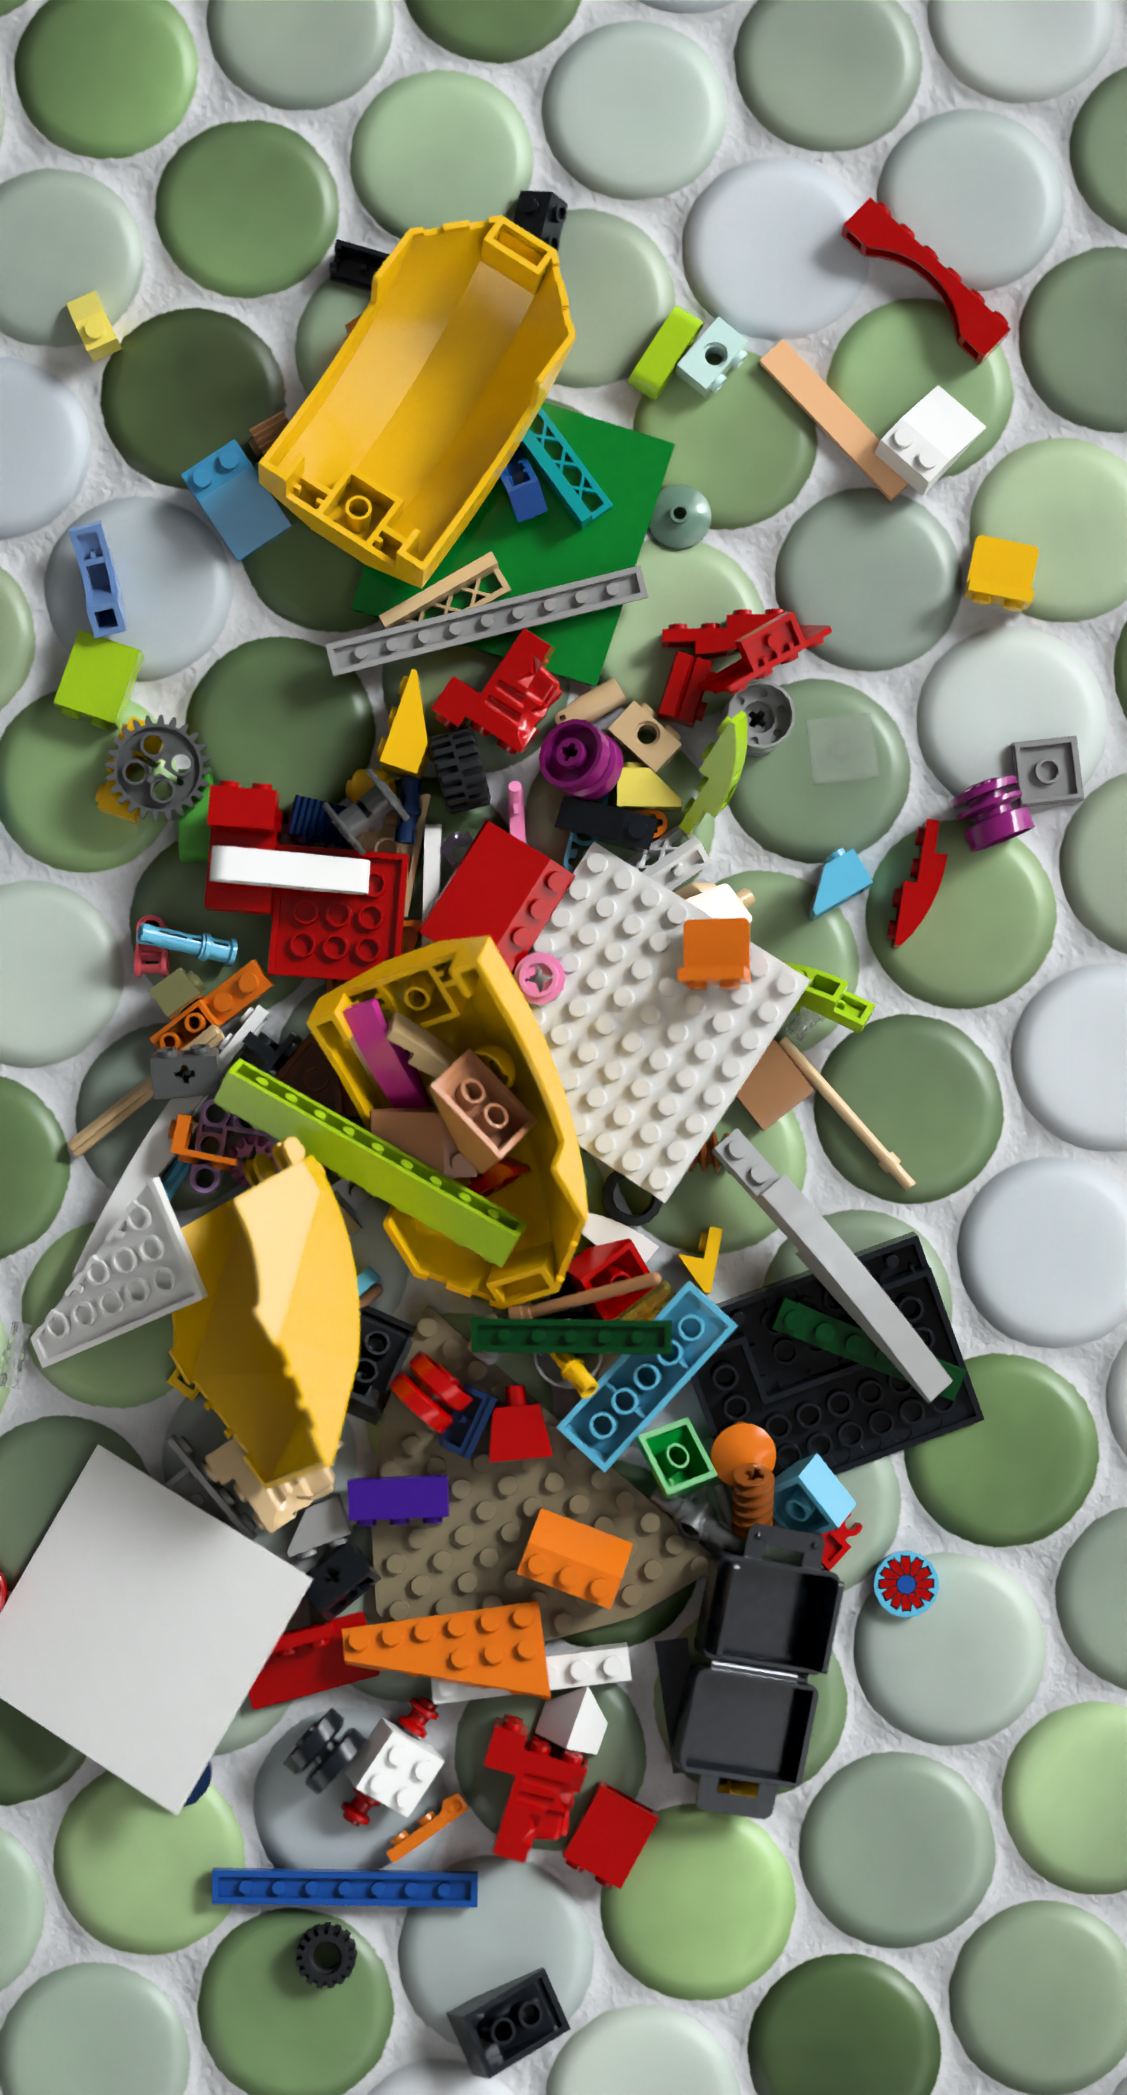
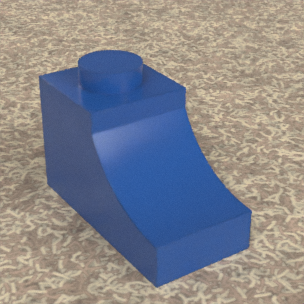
[499,446,548,523]

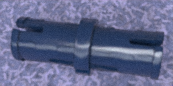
[394,777,423,845]

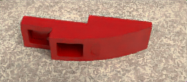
[661,609,784,659]
[887,819,948,949]

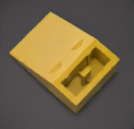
[376,669,431,779]

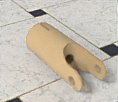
[555,678,627,725]

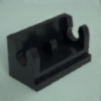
[329,239,390,292]

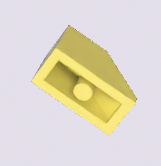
[66,290,122,362]
[617,762,682,811]

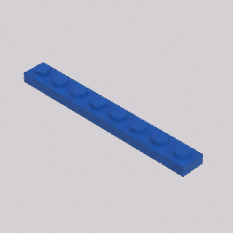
[212,1868,478,1907]

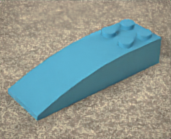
[556,1281,738,1473]

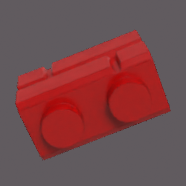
[657,651,717,728]

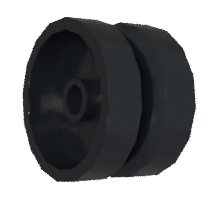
[283,1708,367,1795]

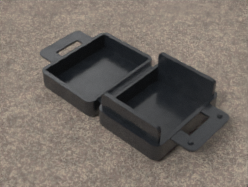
[672,1524,844,1819]

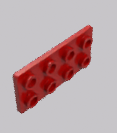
[698,611,832,695]
[248,1611,380,1709]

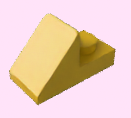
[677,1226,723,1294]

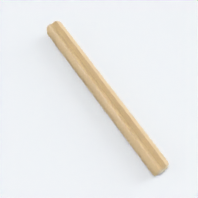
[67,1025,225,1157]

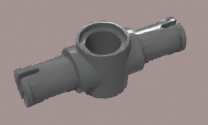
[649,1486,743,1553]

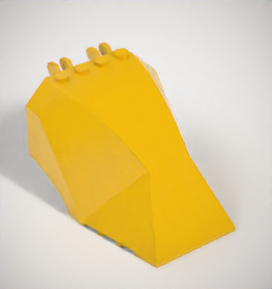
[168,1137,360,1490]

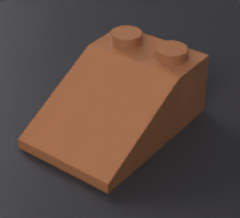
[428,1048,538,1174]
[369,1106,476,1178]

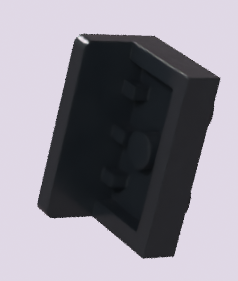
[513,190,568,252]

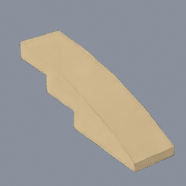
[386,1011,459,1084]

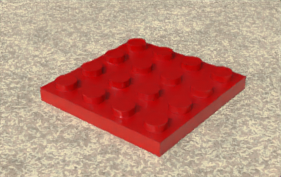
[268,844,409,981]

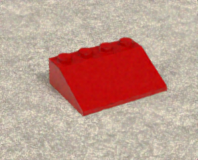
[417,820,575,977]

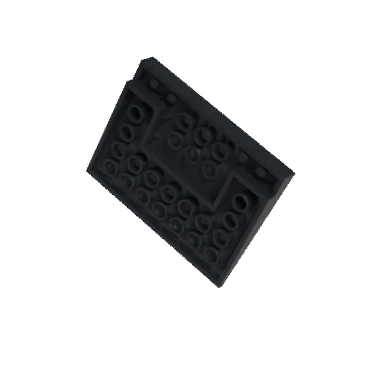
[691,1231,985,1494]

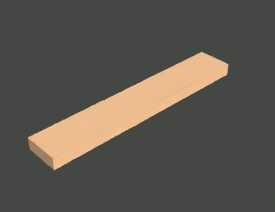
[759,339,909,502]

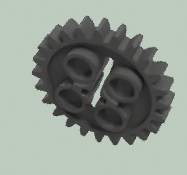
[105,715,212,822]

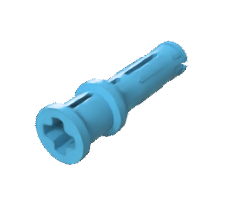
[136,923,238,967]

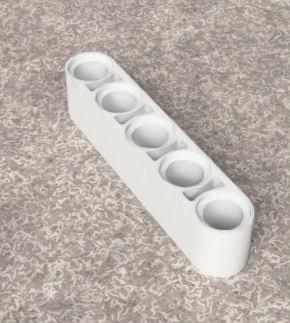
[210,846,370,895]

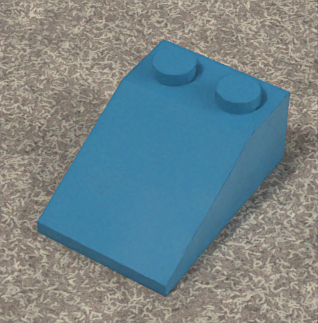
[181,439,292,562]

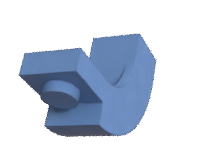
[69,520,127,638]

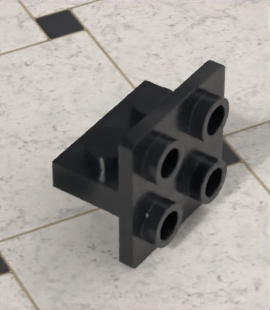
[242,1031,303,1077]

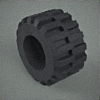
[428,726,491,815]

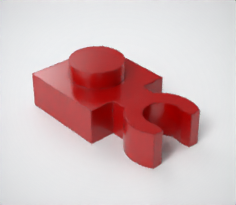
[821,1513,863,1571]

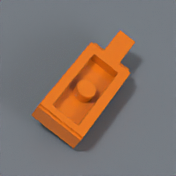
[386,1792,469,1863]

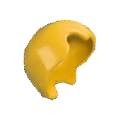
[473,1044,516,1089]

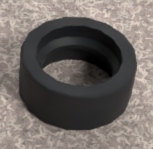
[602,1170,663,1226]

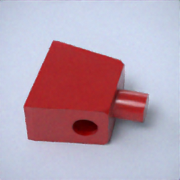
[489,1384,553,1462]

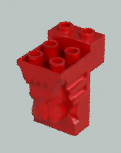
[431,628,563,755]
[204,780,285,916]
[484,1714,588,1863]

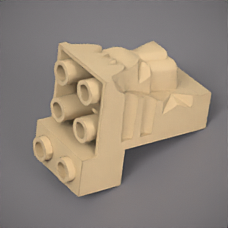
[204,1434,346,1534]

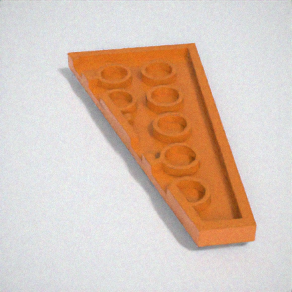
[342,1601,552,1701]

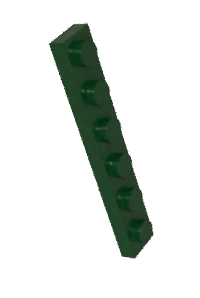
[771,1296,966,1401]
[471,1318,672,1355]

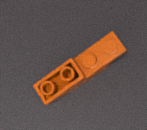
[149,959,275,1051]

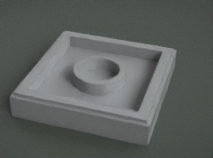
[1011,735,1084,808]

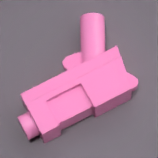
[507,781,526,843]

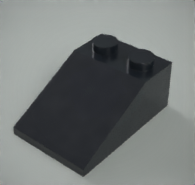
[345,1305,416,1425]
[447,1968,571,2079]

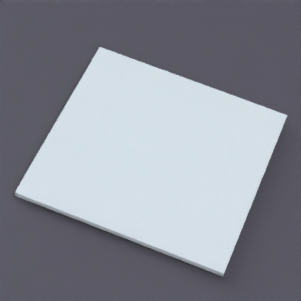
[513,842,811,1203]
[0,1444,313,1815]

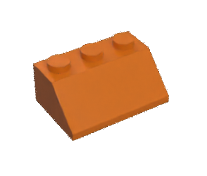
[517,1508,633,1609]

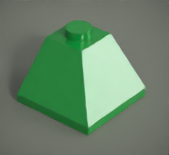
[635,1417,718,1500]

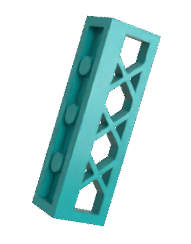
[520,407,613,529]

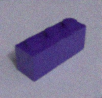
[347,1474,450,1526]

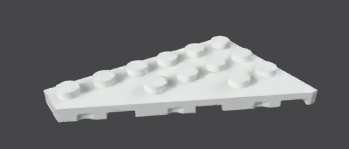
[30,1177,209,1368]

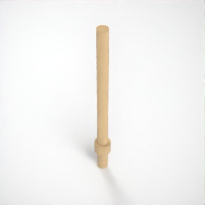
[778,1036,916,1191]

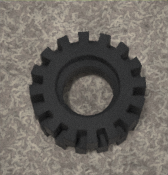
[296,1922,357,1988]

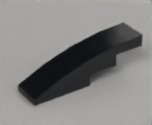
[655,1637,692,1774]

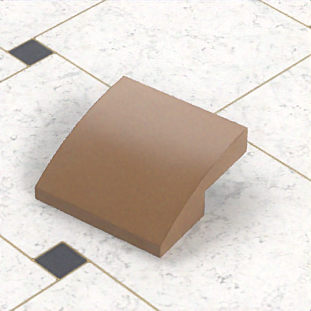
[735,1038,815,1131]

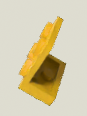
[963,535,1039,612]

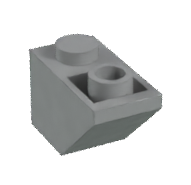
[287,1494,353,1560]

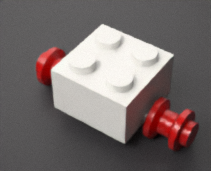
[340,1695,445,1827]

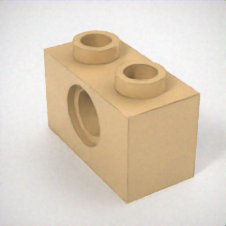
[607,701,682,774]

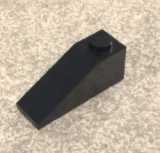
[554,796,658,855]

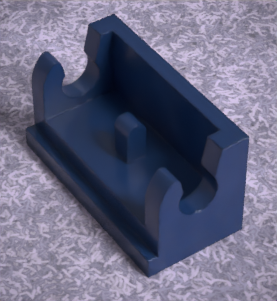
[437,1383,498,1460]

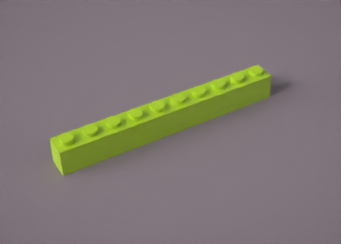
[213,1058,528,1267]

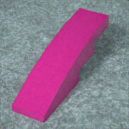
[343,998,432,1108]

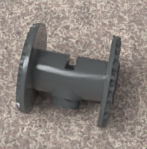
[322,768,410,855]

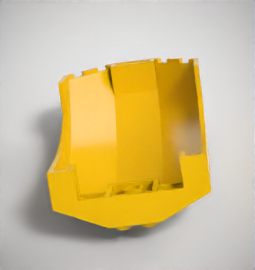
[259,215,576,589]
[306,936,588,1310]

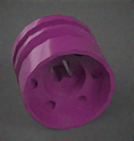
[951,775,1035,852]

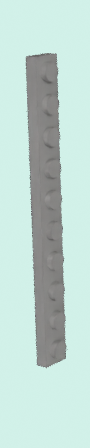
[325,565,648,677]

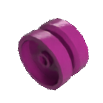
[539,719,623,801]

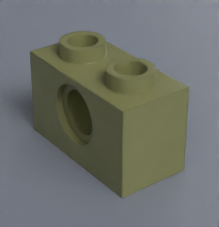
[148,967,207,1020]

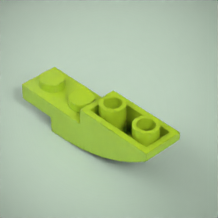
[679,710,748,834]
[783,962,875,1034]

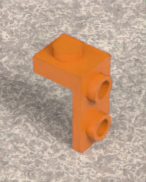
[168,1113,239,1171]

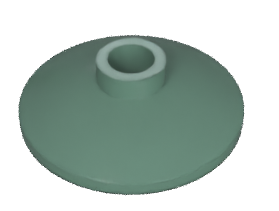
[649,485,711,549]

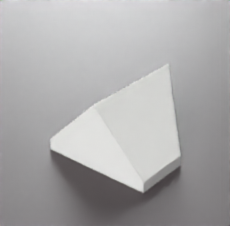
[535,1686,608,1755]

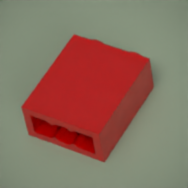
[562,1780,659,1889]

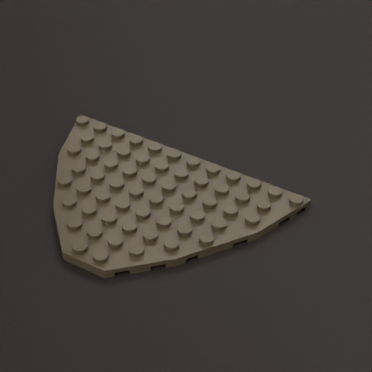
[371,1305,713,1642]

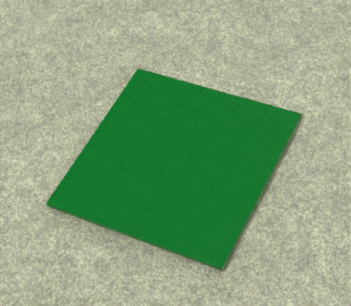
[351,402,675,687]

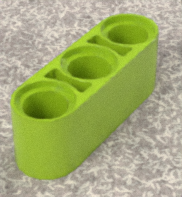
[627,305,704,401]

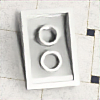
[875,385,986,496]

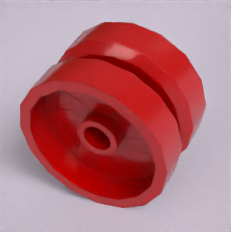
[389,1350,473,1434]

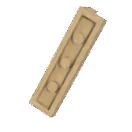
[379,551,512,629]

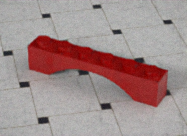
[841,197,1010,365]

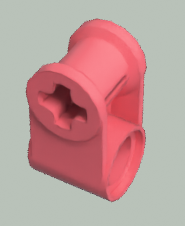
[134,915,170,978]

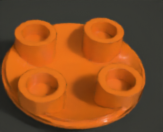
[710,1422,776,1486]

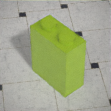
[53,630,144,730]

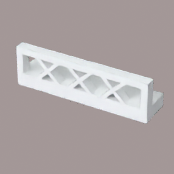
[625,823,712,891]

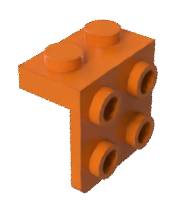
[678,918,751,991]

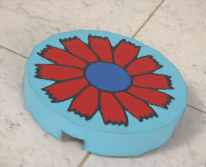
[873,1550,939,1618]

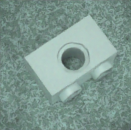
[676,316,748,398]

